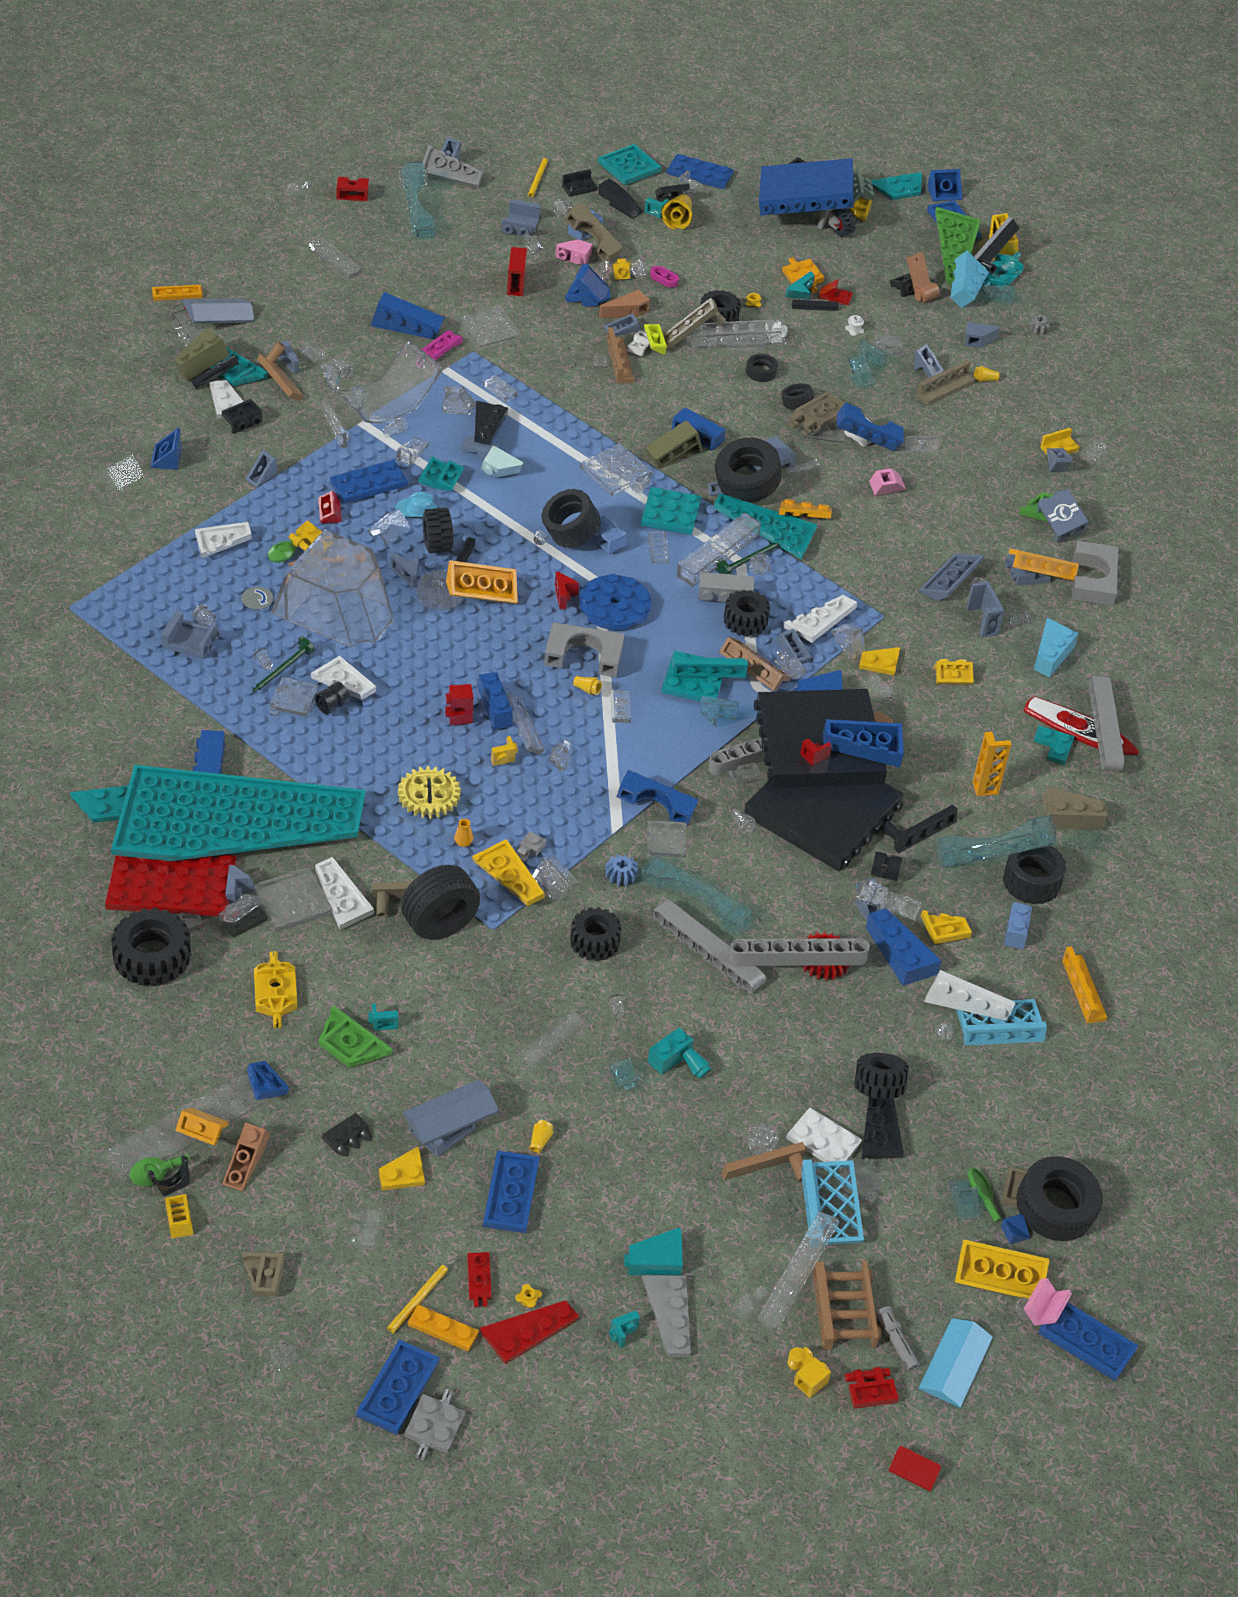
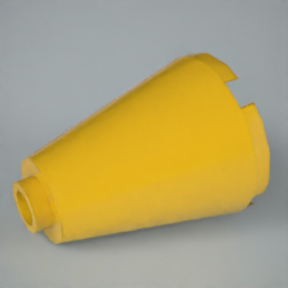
[662,194,692,230]

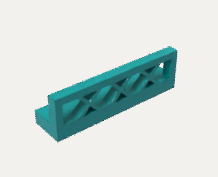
[672,657,748,678]

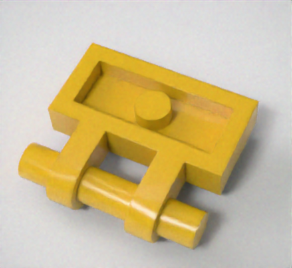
[288,520,335,559]

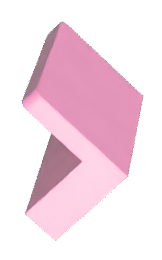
[1024,1278,1072,1326]

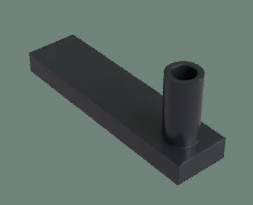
[974,217,1020,274]
[882,805,958,854]

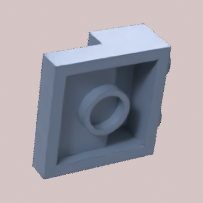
[1005,551,1051,586]

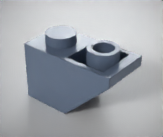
[964,322,999,348]

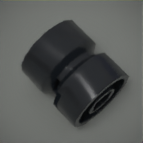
[314,681,350,715]
[870,851,903,882]

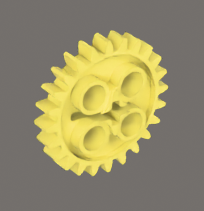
[398,766,461,819]

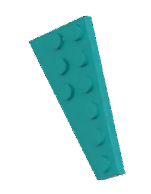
[714,493,817,560]

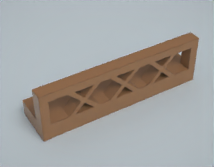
[607,327,634,384]
[719,637,792,691]

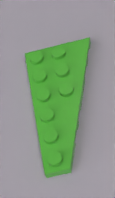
[935,207,981,285]

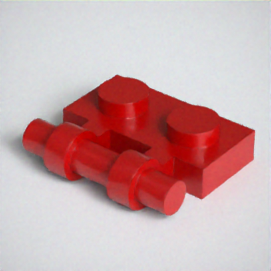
[845,1366,899,1409]

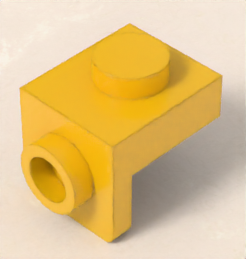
[613,258,631,280]
[491,736,518,766]

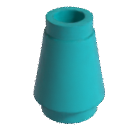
[682,1047,712,1079]

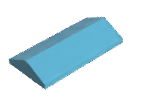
[918,1318,993,1408]

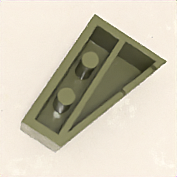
[173,328,229,381]
[645,420,703,469]

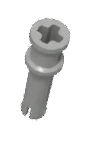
[875,1306,920,1372]

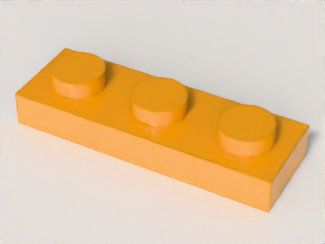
[408,1305,479,1352]

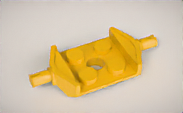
[254,951,297,1028]

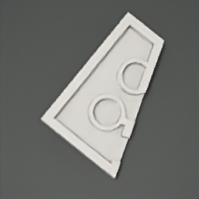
[195,522,252,558]
[311,656,376,700]

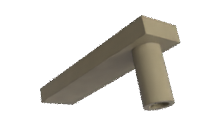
[663,298,725,350]
[372,882,411,917]

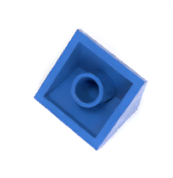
[927,169,962,201]
[150,428,182,470]

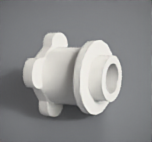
[845,315,864,336]

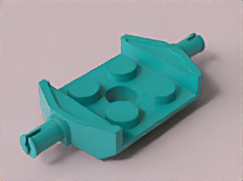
[981,252,1024,291]

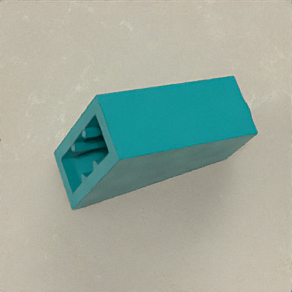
[624,1228,683,1276]

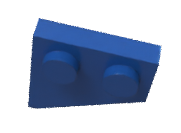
[247,1061,290,1100]

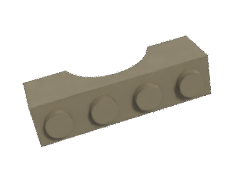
[565,202,623,264]

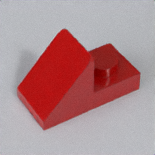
[818,279,853,305]
[554,571,579,610]

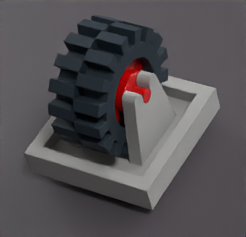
[817,208,856,237]

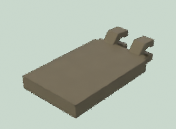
[789,392,845,436]

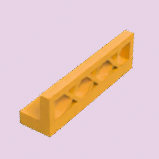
[1008,549,1079,581]
[972,731,1012,796]
[1062,946,1107,1024]

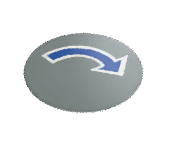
[241,587,273,609]

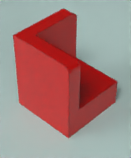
[800,738,832,766]

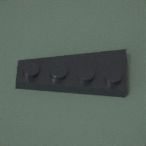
[474,400,509,445]
[861,1097,904,1159]

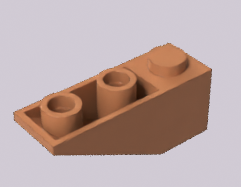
[599,289,650,319]
[222,1123,271,1191]

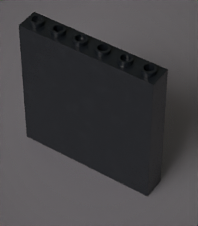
[753,689,887,788]
[744,780,904,872]

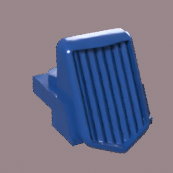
[565,264,611,306]

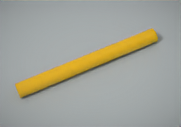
[528,158,548,197]
[387,1265,448,1333]

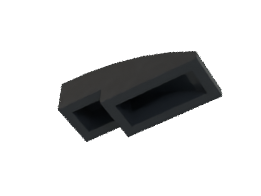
[598,178,643,219]

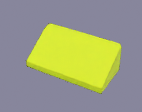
[644,324,667,354]

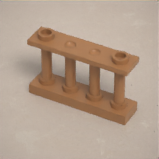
[812,1260,881,1350]

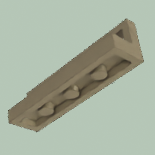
[917,360,976,406]

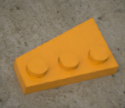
[779,499,832,519]

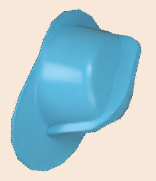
[395,491,437,517]

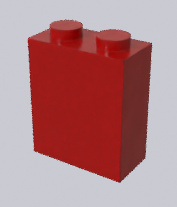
[507,247,527,297]

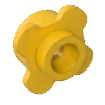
[745,293,762,307]
[515,1284,542,1308]

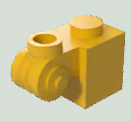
[787,1347,831,1398]

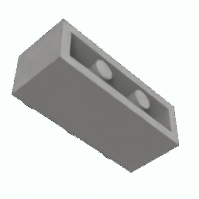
[698,572,754,602]

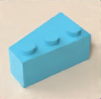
[951,250,989,308]
[1034,618,1078,677]

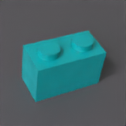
[648,1027,694,1075]

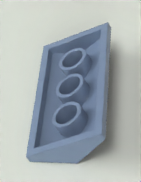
[182,298,255,324]
[919,553,985,601]
[403,1080,499,1146]

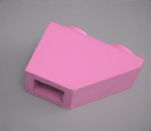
[556,240,593,265]
[869,468,906,496]

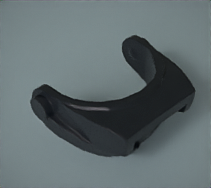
[148,1155,190,1196]

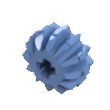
[605,854,638,887]

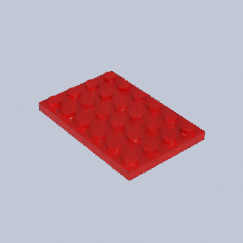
[105,855,236,917]

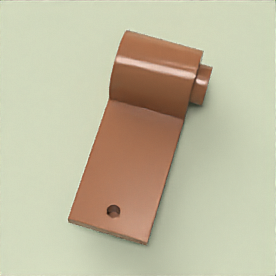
[906,252,940,303]

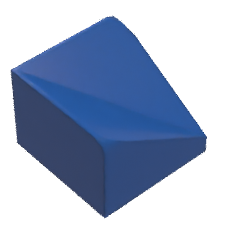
[1001,1214,1030,1244]

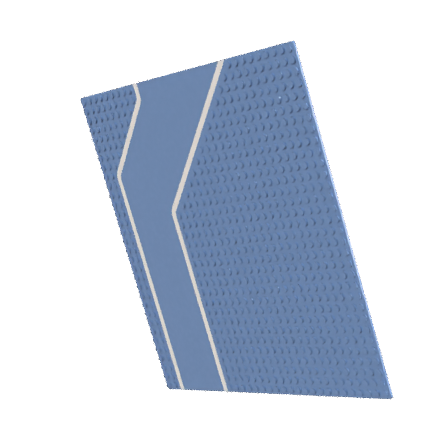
[70,352,884,930]

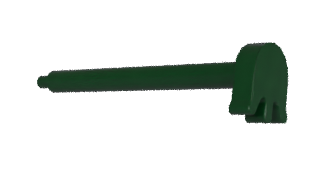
[715,542,780,575]
[253,635,315,692]

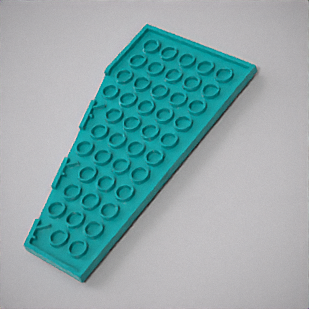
[111,765,366,861]

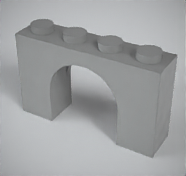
[1072,541,1121,606]
[544,622,625,677]

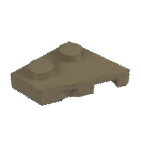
[241,1252,285,1296]

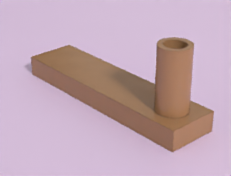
[257,342,304,401]
[721,1142,806,1182]

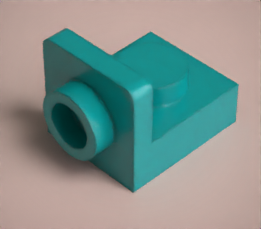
[644,197,669,218]
[368,1003,399,1031]
[609,1310,640,1348]

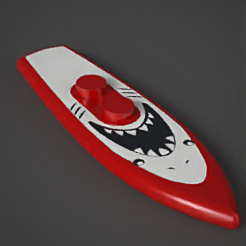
[1024,696,1139,755]

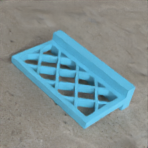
[956,999,1047,1045]
[801,1159,864,1248]

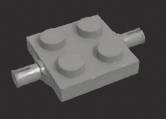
[404,1389,465,1461]

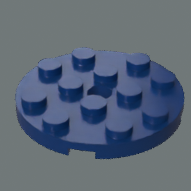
[579,574,651,630]

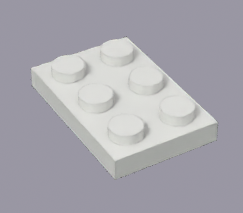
[786,1108,863,1171]

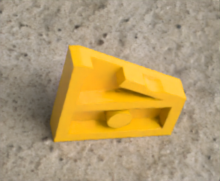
[849,198,872,222]
[859,647,900,676]
[921,910,972,944]
[379,1147,425,1191]

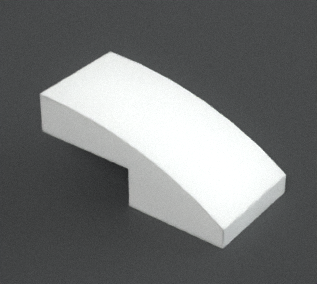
[627,331,650,356]

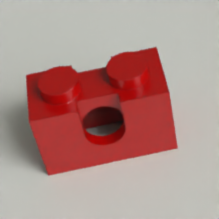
[336,177,369,202]
[445,684,474,725]

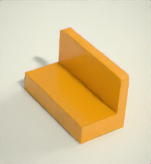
[175,1107,229,1145]

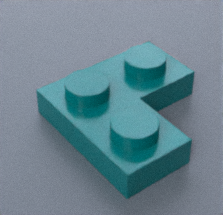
[1033,726,1074,765]

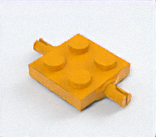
[782,257,824,293]

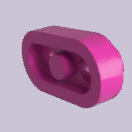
[650,266,679,288]

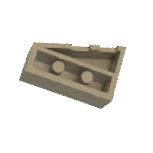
[1043,786,1108,830]

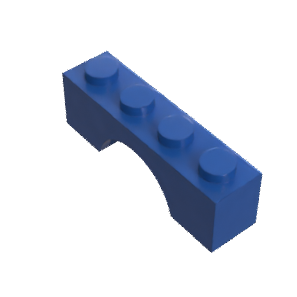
[837,403,904,451]
[616,770,698,826]

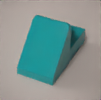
[785,271,815,300]

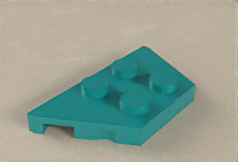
[870,172,922,200]
[209,347,269,386]
[70,785,128,823]

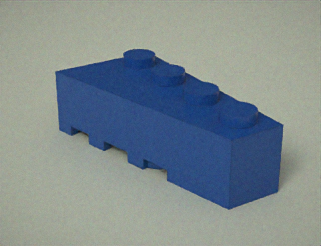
[371,292,444,340]
[823,719,904,768]
[866,908,941,986]

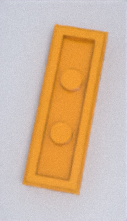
[152,285,203,301]

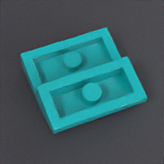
[418,456,465,491]

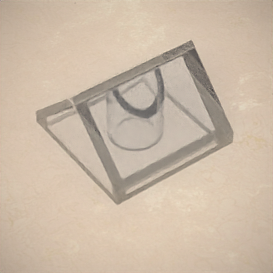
[96,454,145,493]

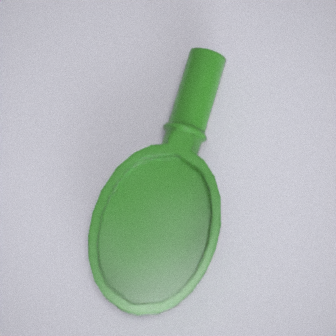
[268,540,296,563]
[129,1154,190,1187]
[968,1167,1002,1223]

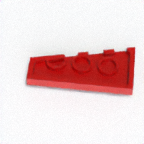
[479,1300,579,1364]

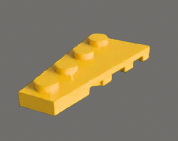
[472,839,545,906]

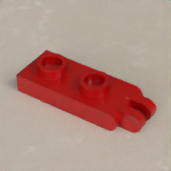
[467,1252,491,1308]

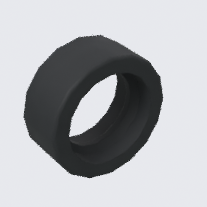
[746,354,778,382]
[781,383,814,409]

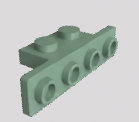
[854,169,874,203]

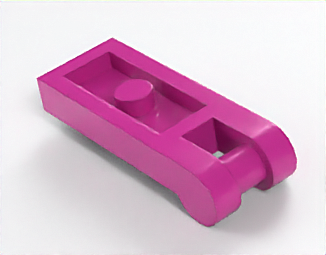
[421,330,463,362]

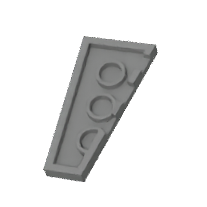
[420,145,483,188]
[642,1275,691,1357]

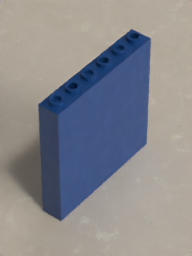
[759,158,854,216]

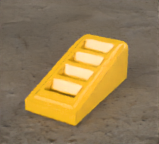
[165,1194,193,1238]

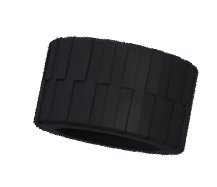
[541,489,601,548]
[1003,840,1066,904]

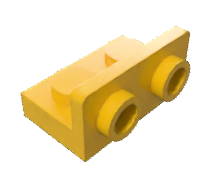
[1040,428,1080,454]
[933,659,974,685]

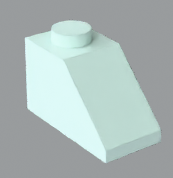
[481,446,523,477]

